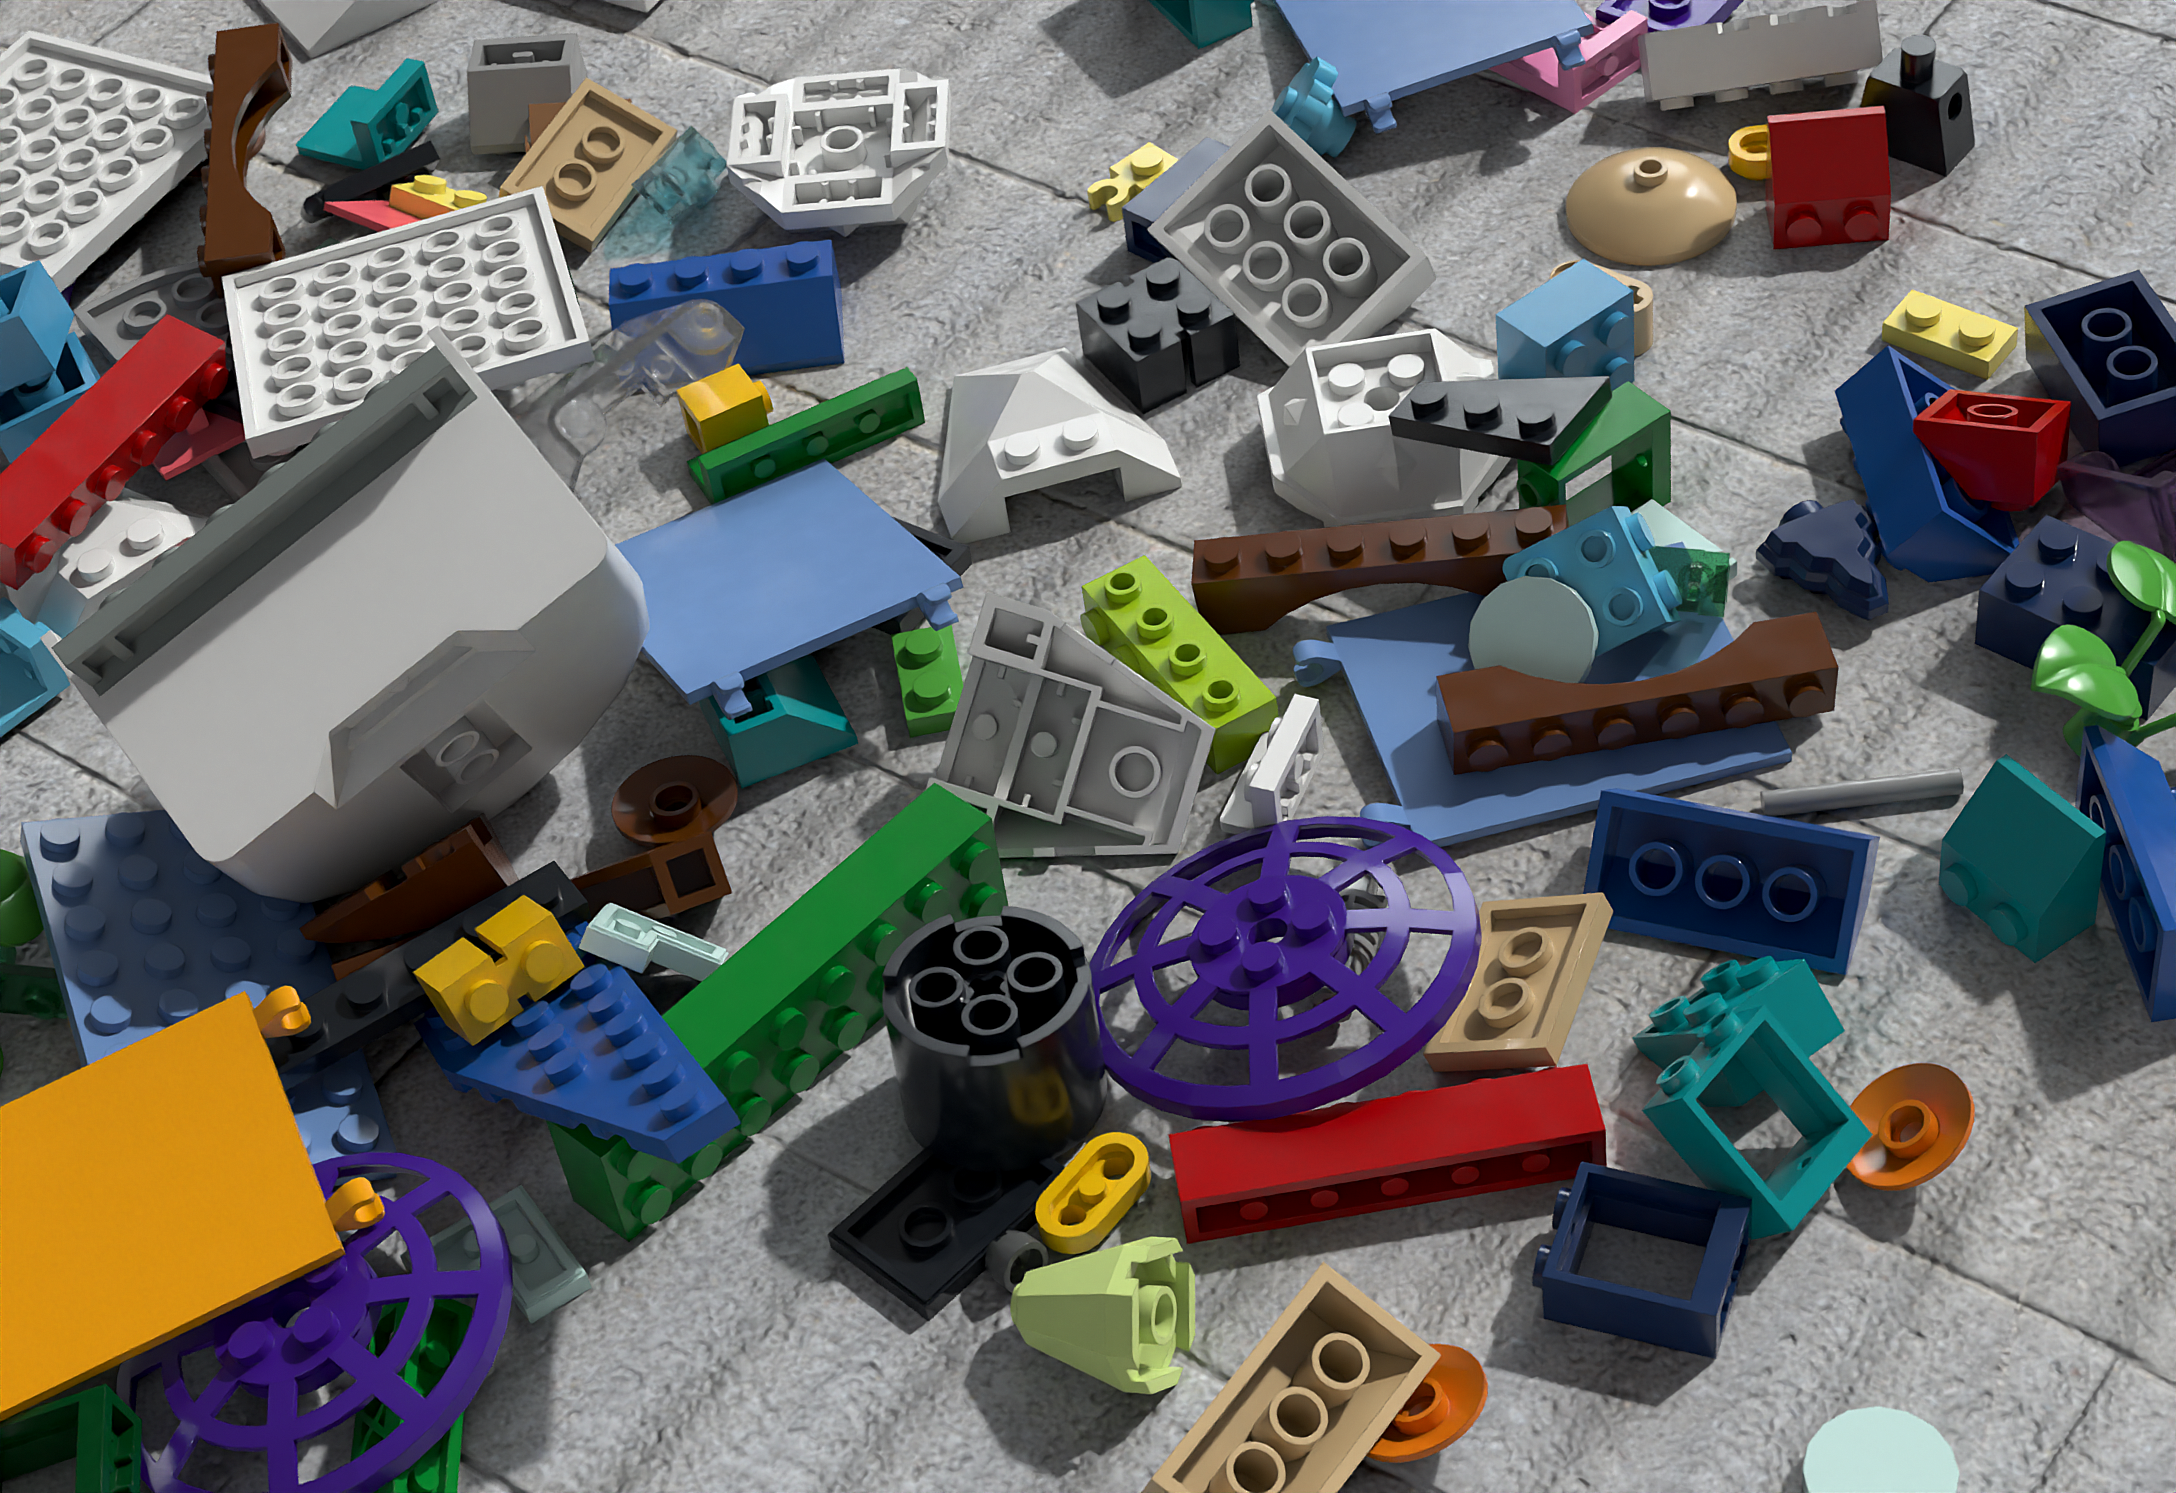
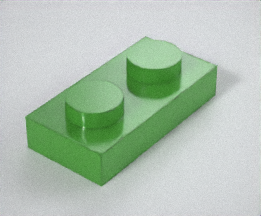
[891,625,963,738]

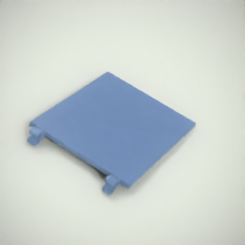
[1272,0,1594,134]
[615,458,963,720]
[1293,541,1792,850]

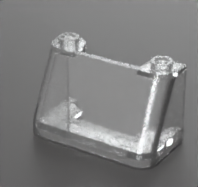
[508,299,745,501]

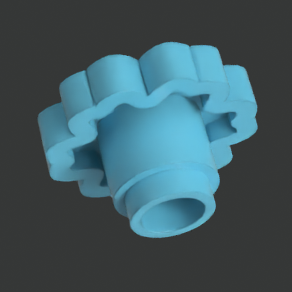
[1272,56,1357,158]

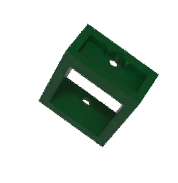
[0,1383,142,1493]

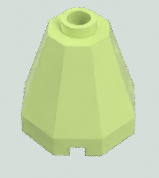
[1010,1236,1195,1394]

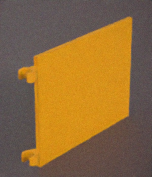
[0,986,385,1422]

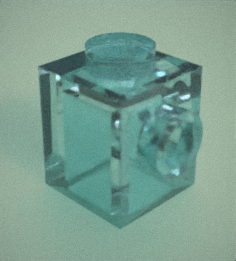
[631,125,727,223]

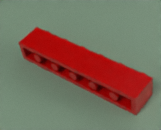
[0,314,229,590]
[1168,1063,1607,1244]

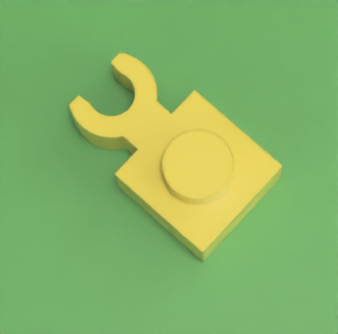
[1087,142,1179,222]

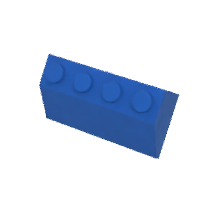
[609,239,845,393]
[1835,345,2020,583]
[2075,725,2176,1022]
[1583,788,1880,975]

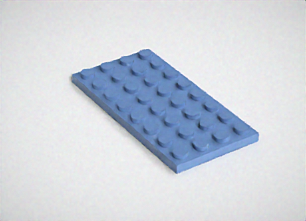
[20,810,397,1186]

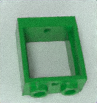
[1516,381,1671,527]

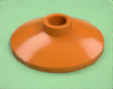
[1846,1063,1975,1191]
[1365,1344,1488,1463]

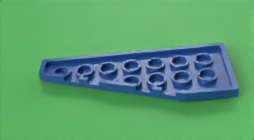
[413,921,741,1164]

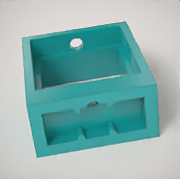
[1642,1004,1872,1240]

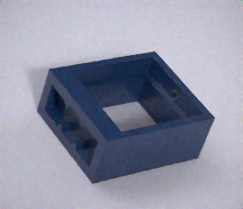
[1532,1161,1752,1359]

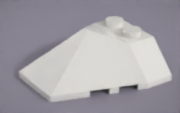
[938,348,1182,544]
[5,488,209,676]
[926,591,1216,858]

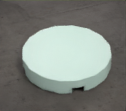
[1468,576,1599,683]
[1802,1406,1959,1493]

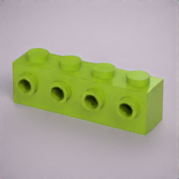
[1080,555,1279,775]

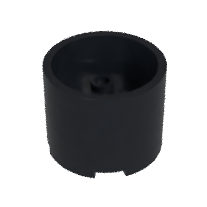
[882,906,1107,1172]

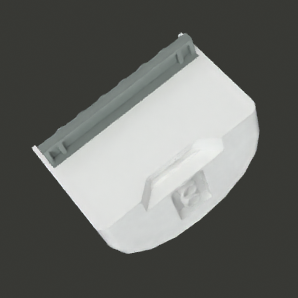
[40,325,649,903]

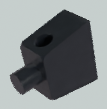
[1860,35,1975,177]

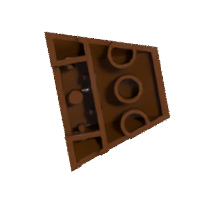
[299,813,519,943]

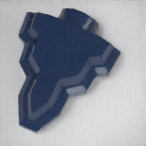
[1755,499,1889,621]

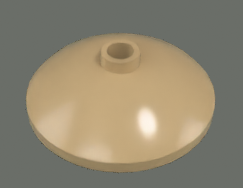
[1566,147,1737,266]

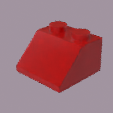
[1765,106,1891,250]
[1913,389,2071,512]

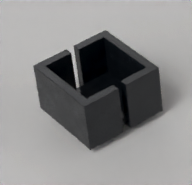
[1075,255,1240,415]

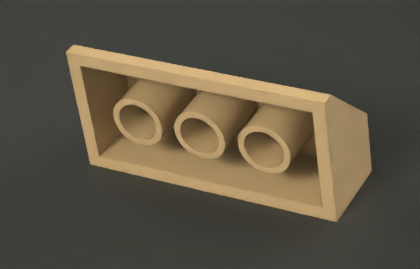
[1141,1262,1441,1493]

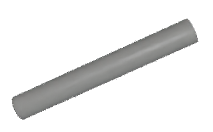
[1760,768,1964,817]

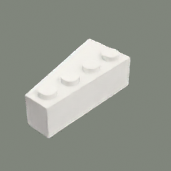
[1637,0,1883,111]

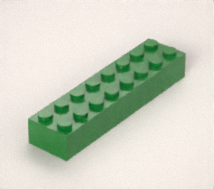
[546,782,1008,1242]

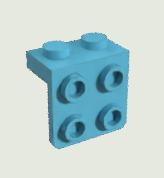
[1503,506,1682,657]
[0,597,70,737]

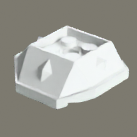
[726,68,951,237]
[1257,328,1511,528]

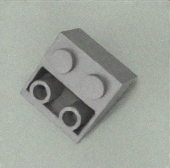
[467,33,588,155]

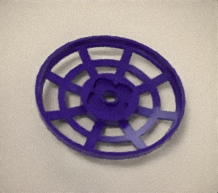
[1089,816,1482,1122]
[116,1152,513,1493]

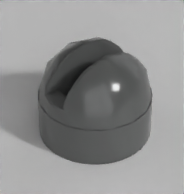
[985,1230,1049,1293]

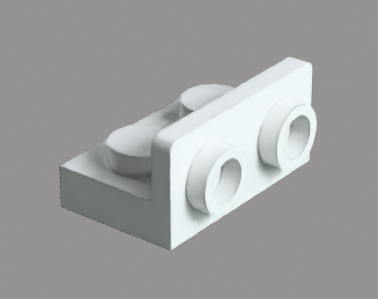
[1220,694,1324,834]

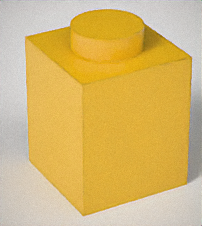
[676,363,773,454]

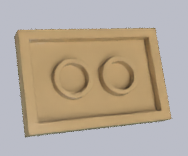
[499,77,678,253]
[1423,892,1613,1072]

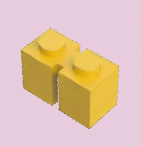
[413,895,585,1046]

